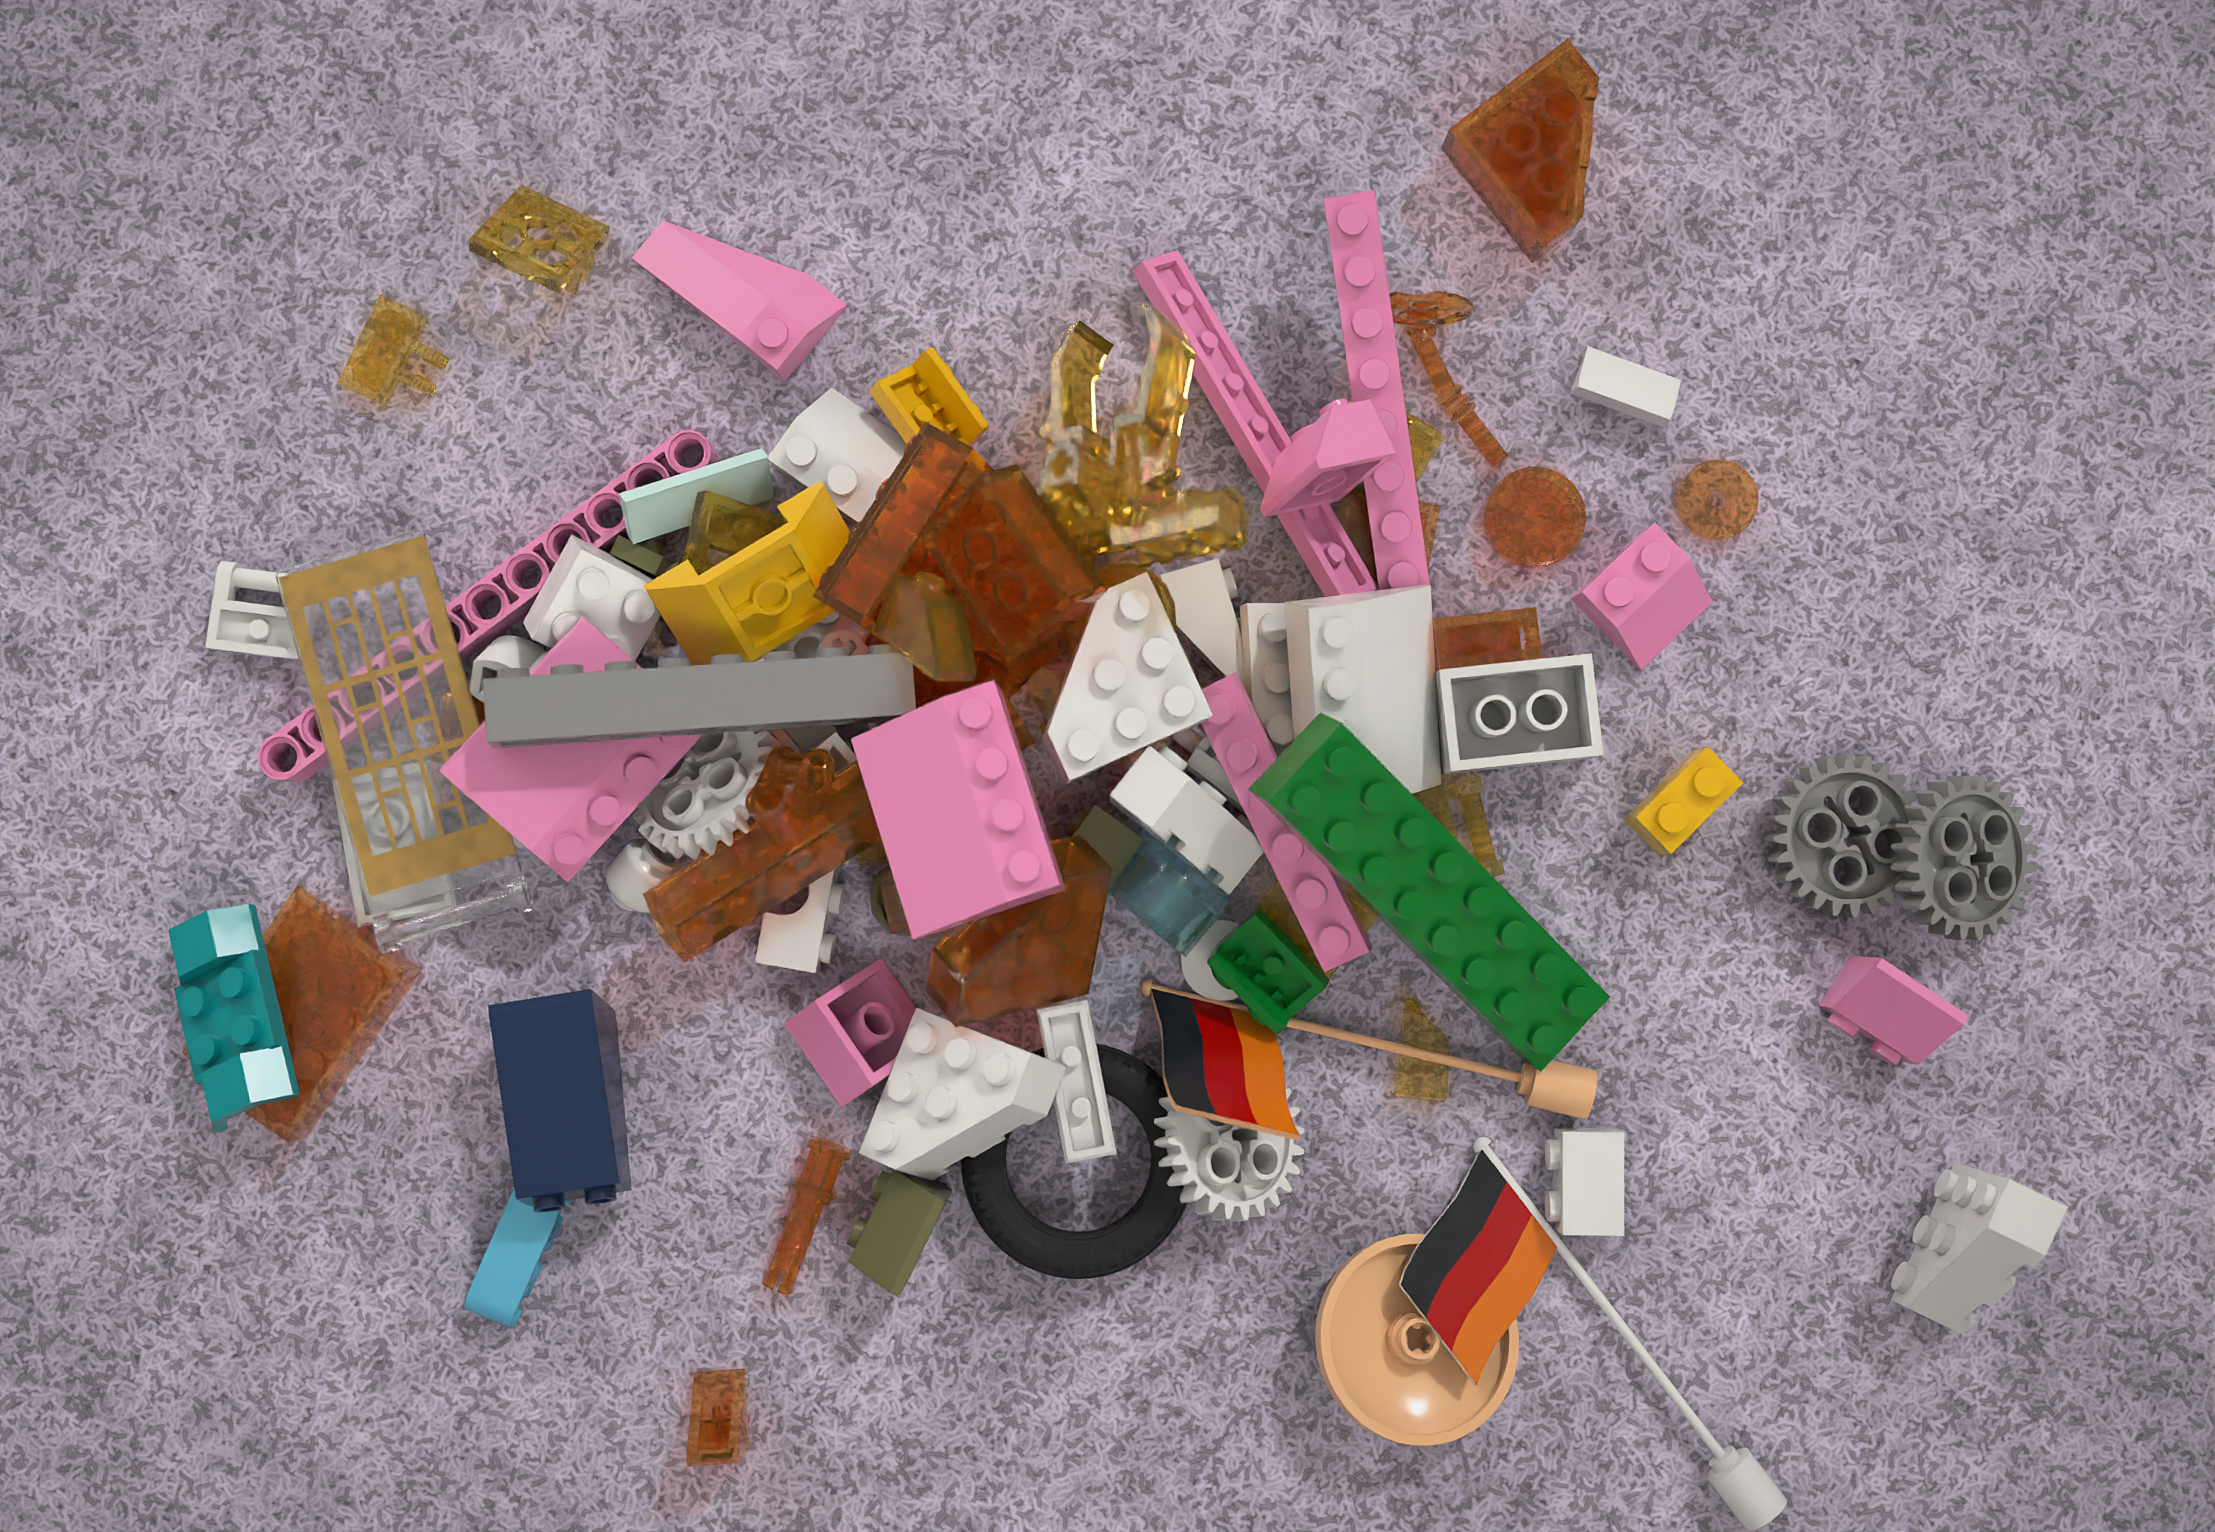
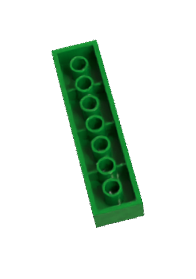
[1249,712,1610,1072]

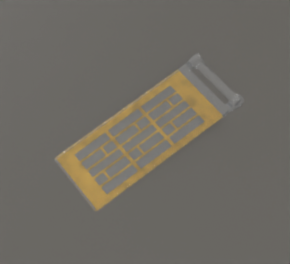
[275,530,533,954]

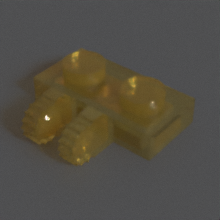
[337,295,450,407]

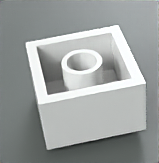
[523,535,661,661]

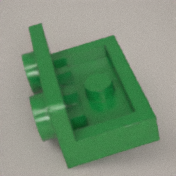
[1207,907,1330,1035]

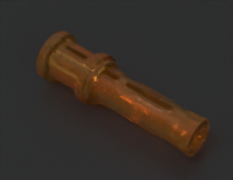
[762,1136,852,1294]

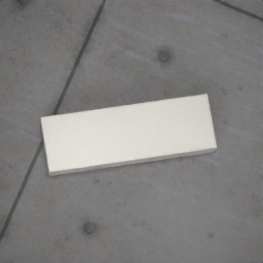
[1037,999,1117,1164]

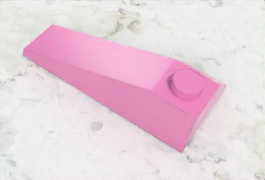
[632,221,847,382]

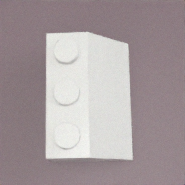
[767,387,953,554]

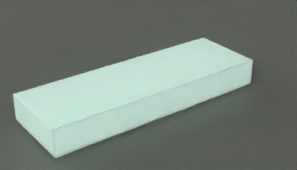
[619,448,774,544]

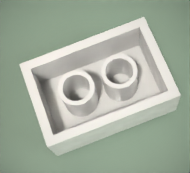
[1435,653,1604,775]

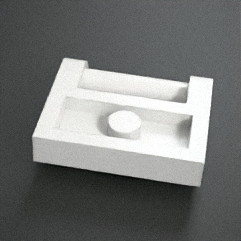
[205,561,320,661]

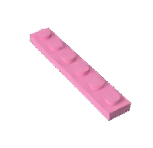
[1200,672,1373,972]

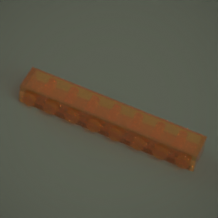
[643,674,1036,962]

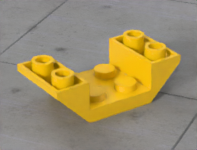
[644,481,867,665]

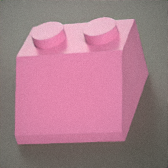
[1260,398,1396,517]
[1571,522,1713,671]
[1818,956,1969,1066]
[784,957,916,1108]

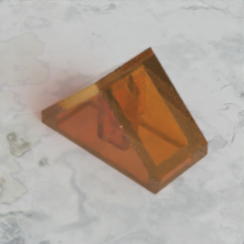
[686,1368,750,1467]

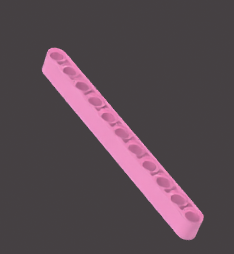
[258,430,718,782]

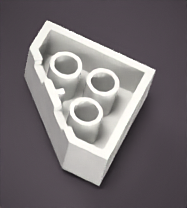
[1042,572,1213,785]
[1109,745,1264,895]
[859,1008,1066,1180]
[1891,1162,2068,1335]

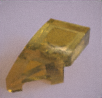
[1394,998,1451,1103]

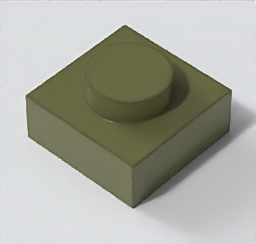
[610,535,673,577]

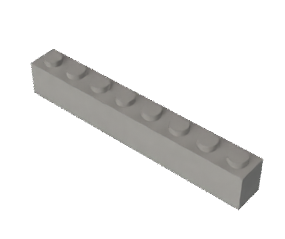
[483,644,916,748]

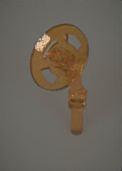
[1389,291,1508,467]

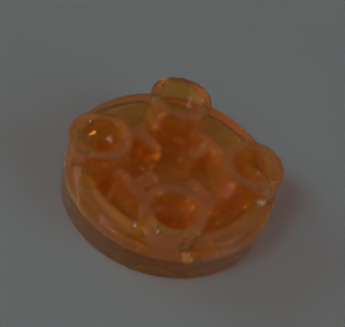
[1483,467,1586,569]

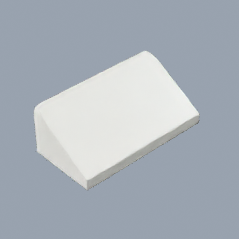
[1570,346,1681,427]

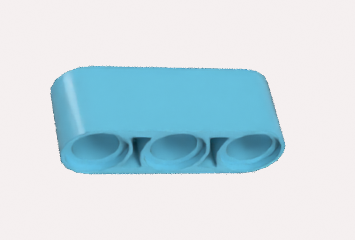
[464,1189,571,1329]

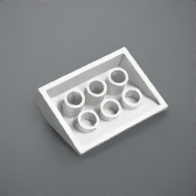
[1285,584,1442,794]

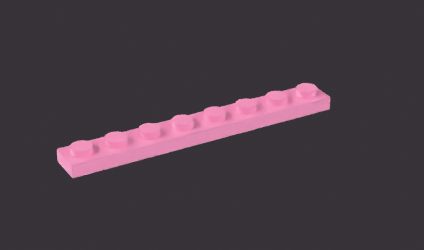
[1324,190,1432,598]
[1133,250,1379,597]

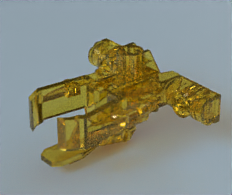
[964,304,1249,599]

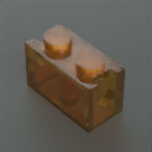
[1433,607,1542,672]

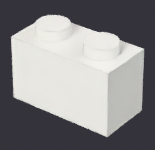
[1545,1127,1624,1236]

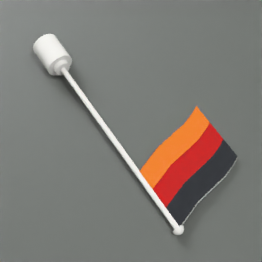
[1399,1137,1787,1531]

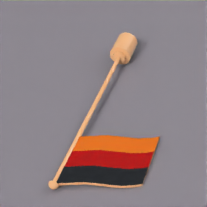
[1141,978,1598,1141]

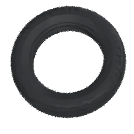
[961,1044,1188,1279]

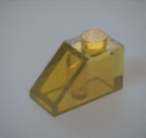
[873,571,977,681]

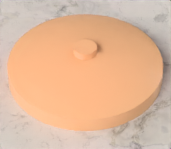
[1315,1233,1519,1446]

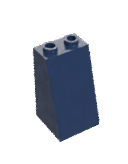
[488,989,632,1212]

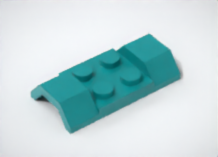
[168,904,300,1133]

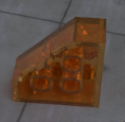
[1441,38,1599,263]
[926,835,1112,1027]

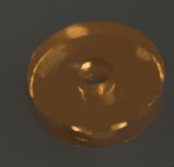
[1675,459,1759,541]

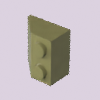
[846,1169,952,1297]

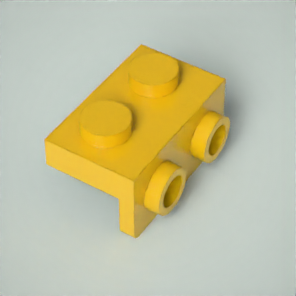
[869,347,989,472]

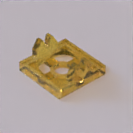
[469,185,610,294]

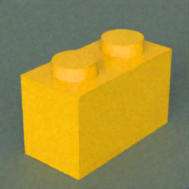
[1623,746,1744,855]

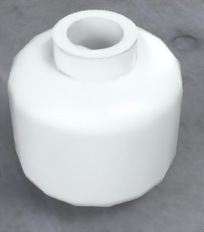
[605,838,682,913]

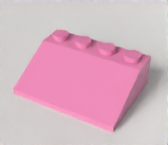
[439,616,703,882]
[851,680,1066,940]

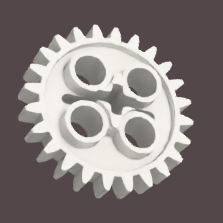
[632,730,783,859]
[1154,1088,1304,1222]

